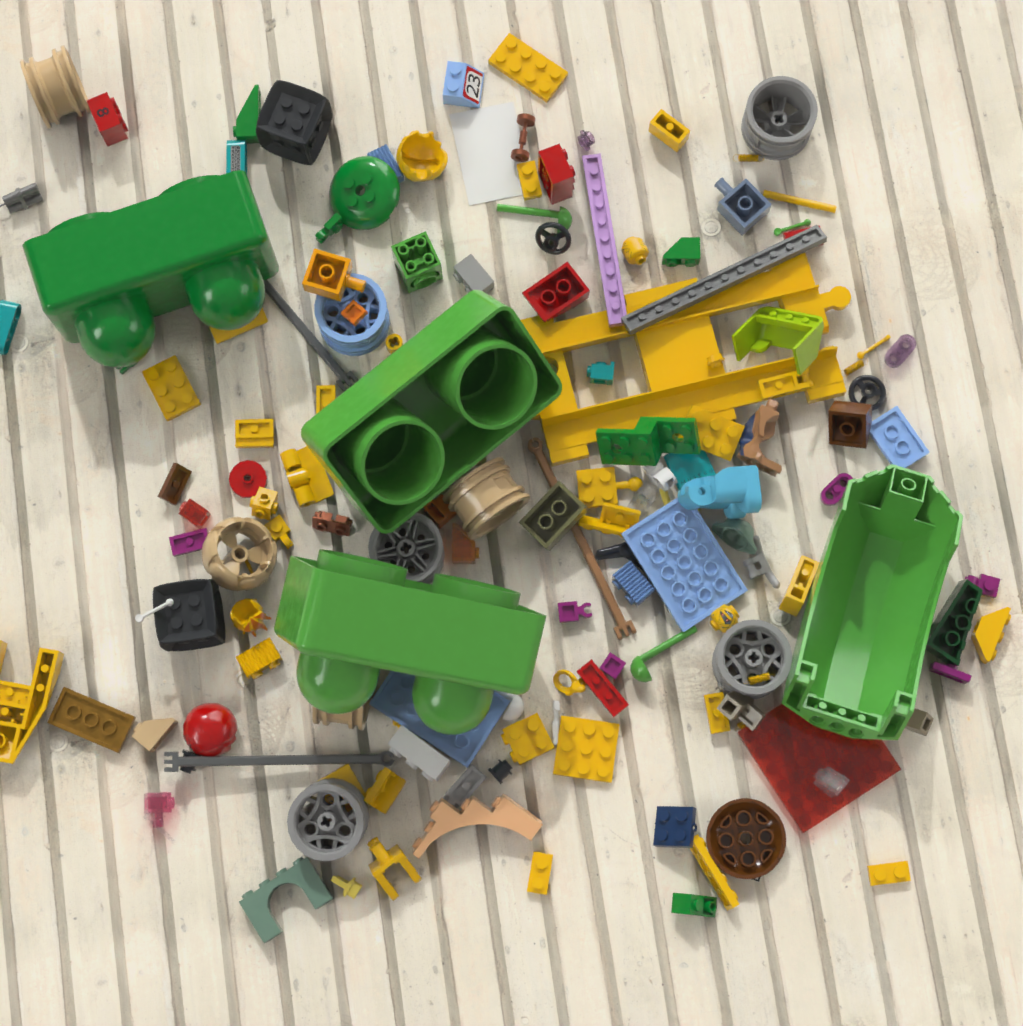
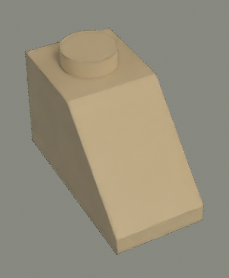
[132,718,178,752]

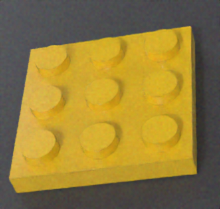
[553,715,619,783]

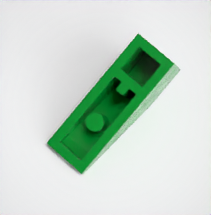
[233,84,261,144]

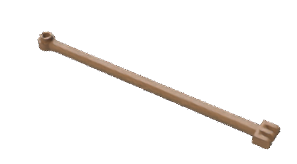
[528,438,637,640]

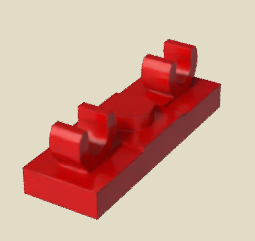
[576,659,629,718]

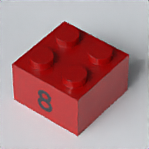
[86,92,129,147]

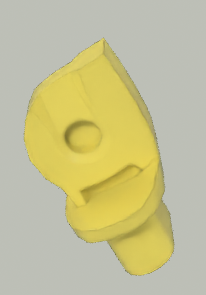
[330,875,362,899]

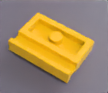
[235,419,274,448]

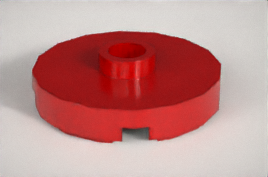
[229,460,267,498]

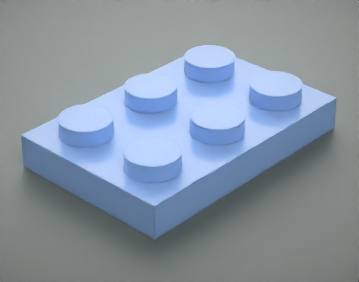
[869,406,930,468]

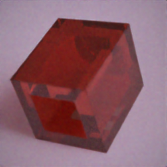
[178,498,211,529]

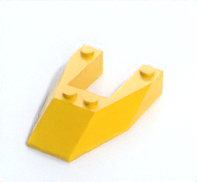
[0,640,64,764]

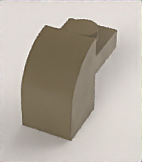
[717,691,766,731]
[905,708,934,736]

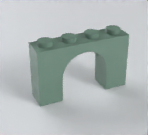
[239,856,334,943]

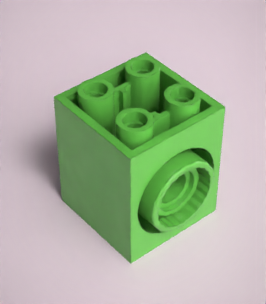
[391,231,443,293]

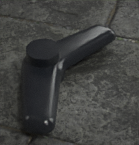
[595,542,644,571]

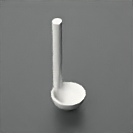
[495,691,524,721]

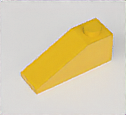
[779,555,819,617]

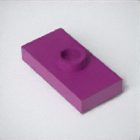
[929,661,972,684]

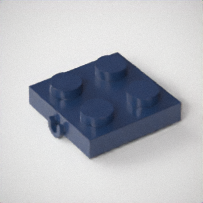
[653,806,697,848]

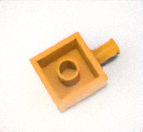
[302,248,366,302]

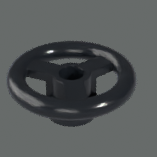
[535,222,571,255]
[848,375,886,411]

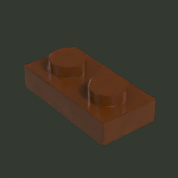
[157,463,192,506]

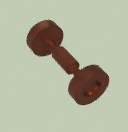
[511,113,535,162]

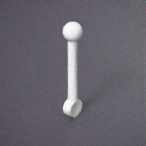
[135,599,174,623]

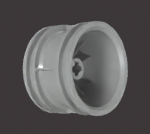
[741,76,818,161]

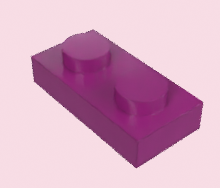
[169,528,208,557]

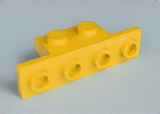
[578,502,641,538]

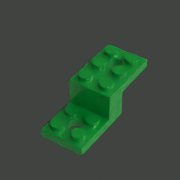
[595,417,701,466]

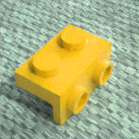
[363,767,406,814]

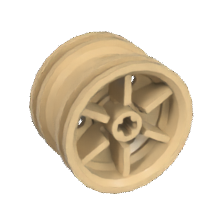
[20,45,91,129]

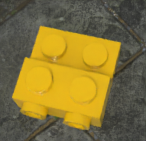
[501,713,555,766]

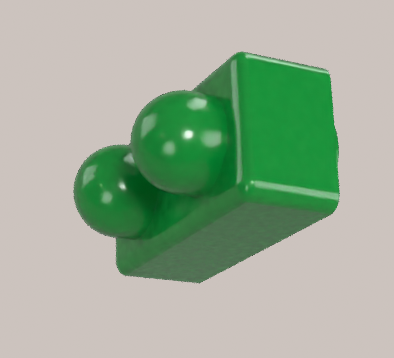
[22,170,279,368]

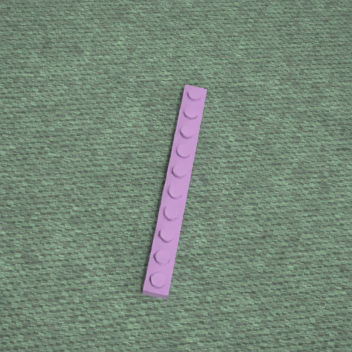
[582,153,627,327]

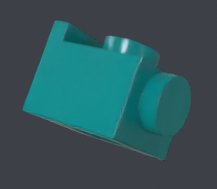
[587,362,615,385]

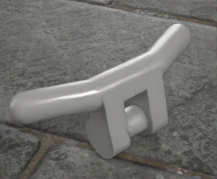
[743,535,780,589]

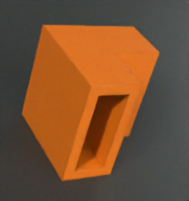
[423,494,457,529]

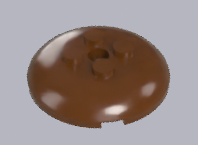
[706,798,786,879]

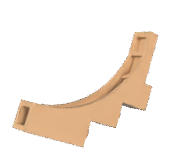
[412,793,543,858]

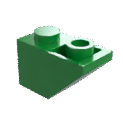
[662,237,701,267]
[671,893,717,918]

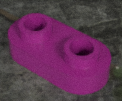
[820,473,853,506]

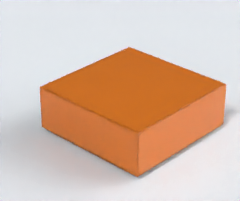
[340,300,368,327]

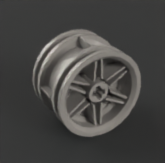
[368,512,445,584]

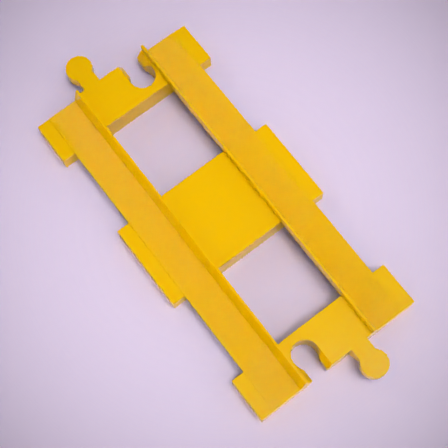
[521,252,851,467]

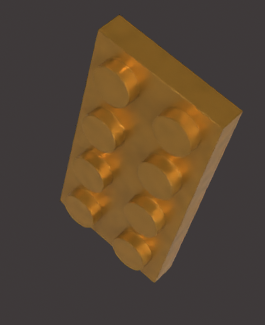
[47,687,136,754]

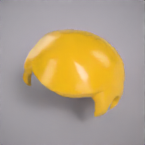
[396,130,448,182]

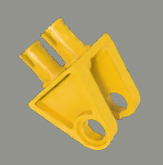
[367,837,422,901]

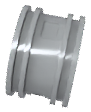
[712,619,792,699]
[287,778,369,861]

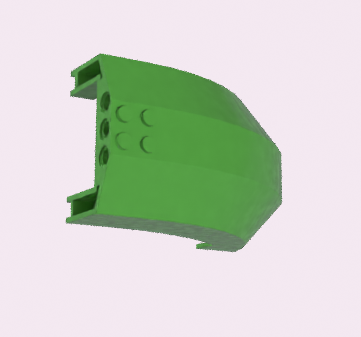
[782,464,963,740]

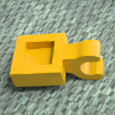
[264,514,294,549]

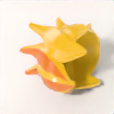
[230,598,271,637]

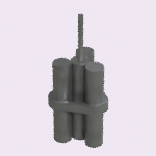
[0,182,43,214]

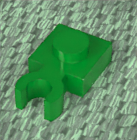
[315,212,343,244]

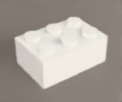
[388,725,452,782]

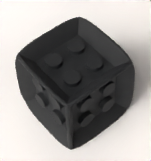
[256,80,333,165]
[153,579,226,651]

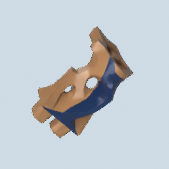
[737,398,782,477]

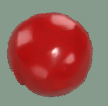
[183,703,237,756]

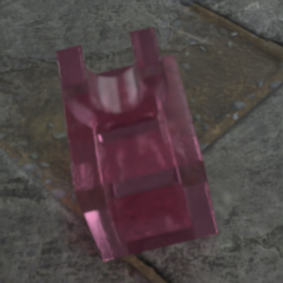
[144,792,175,828]

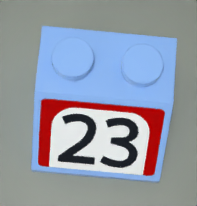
[443,61,484,108]

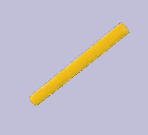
[763,190,837,213]

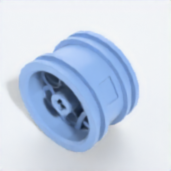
[314,273,390,356]

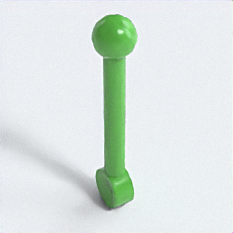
[774,219,811,236]

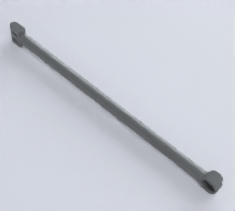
[264,280,359,392]
[164,751,395,772]

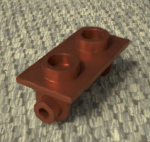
[312,511,353,536]

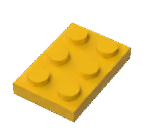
[142,355,201,422]
[678,404,745,461]

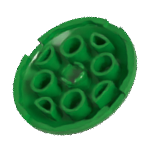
[329,156,400,230]

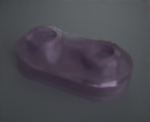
[884,334,916,368]

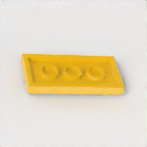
[488,33,568,102]

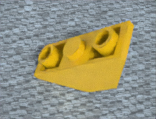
[971,607,1011,664]

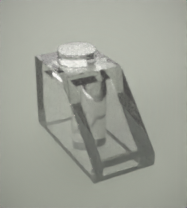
[813,766,850,798]

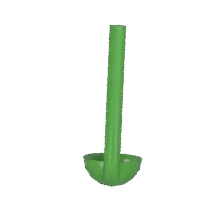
[497,204,572,233]
[630,625,697,683]

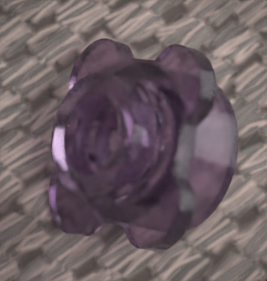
[577,130,595,151]

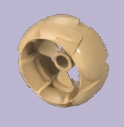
[202,517,277,591]

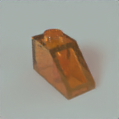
[452,523,479,564]

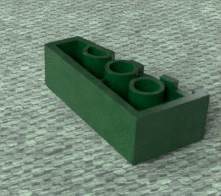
[926,579,983,666]

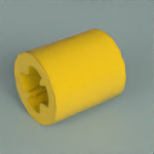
[386,334,403,354]

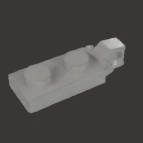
[443,764,487,808]

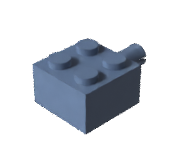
[714,177,772,236]

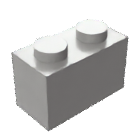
[453,254,494,293]

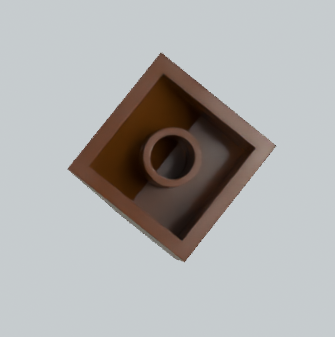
[828,400,872,449]

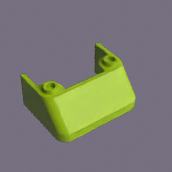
[731,306,824,375]

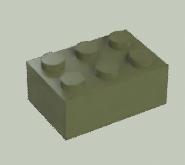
[519,481,590,551]

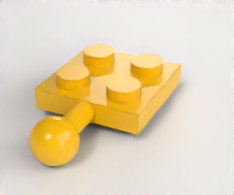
[576,467,643,508]

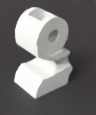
[643,460,678,492]

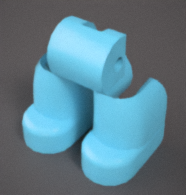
[677,465,762,519]

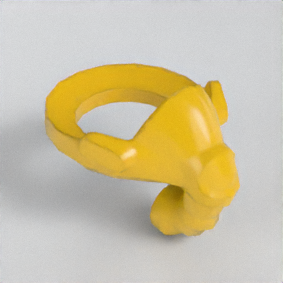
[553,669,586,696]

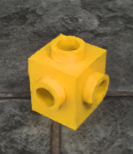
[249,487,279,521]

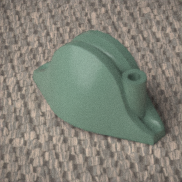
[711,518,757,555]

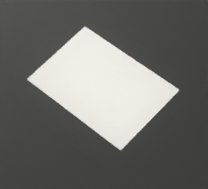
[449,102,527,206]

